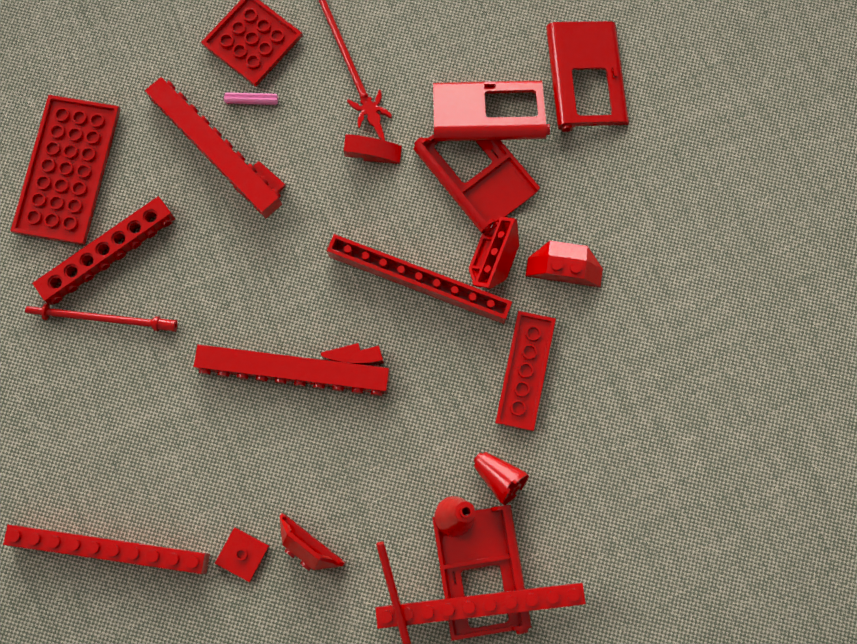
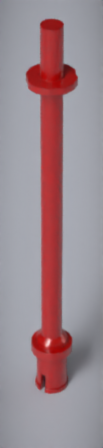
[25,303,178,332]

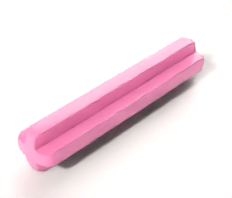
[224,93,278,105]

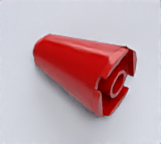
[474,452,529,505]
[434,496,475,537]

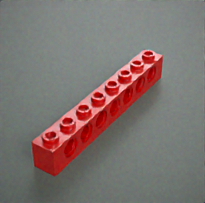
[32,196,176,305]

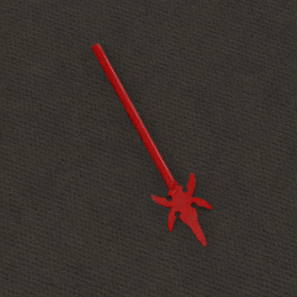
[318,0,392,140]
[376,542,411,644]

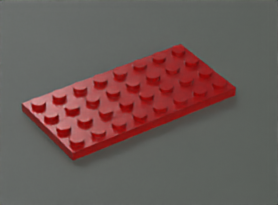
[10,95,121,246]

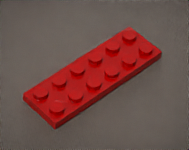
[495,311,556,432]

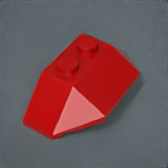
[469,216,519,289]
[525,240,603,288]
[279,513,346,571]

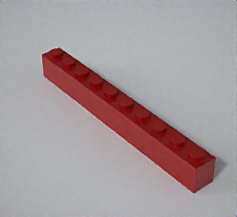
[145,77,283,219]
[326,234,512,324]
[193,344,390,396]
[3,524,210,574]
[375,582,586,629]

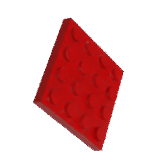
[201,0,303,87]

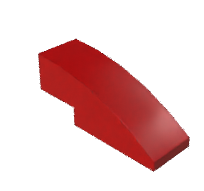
[343,134,402,164]
[321,343,384,366]

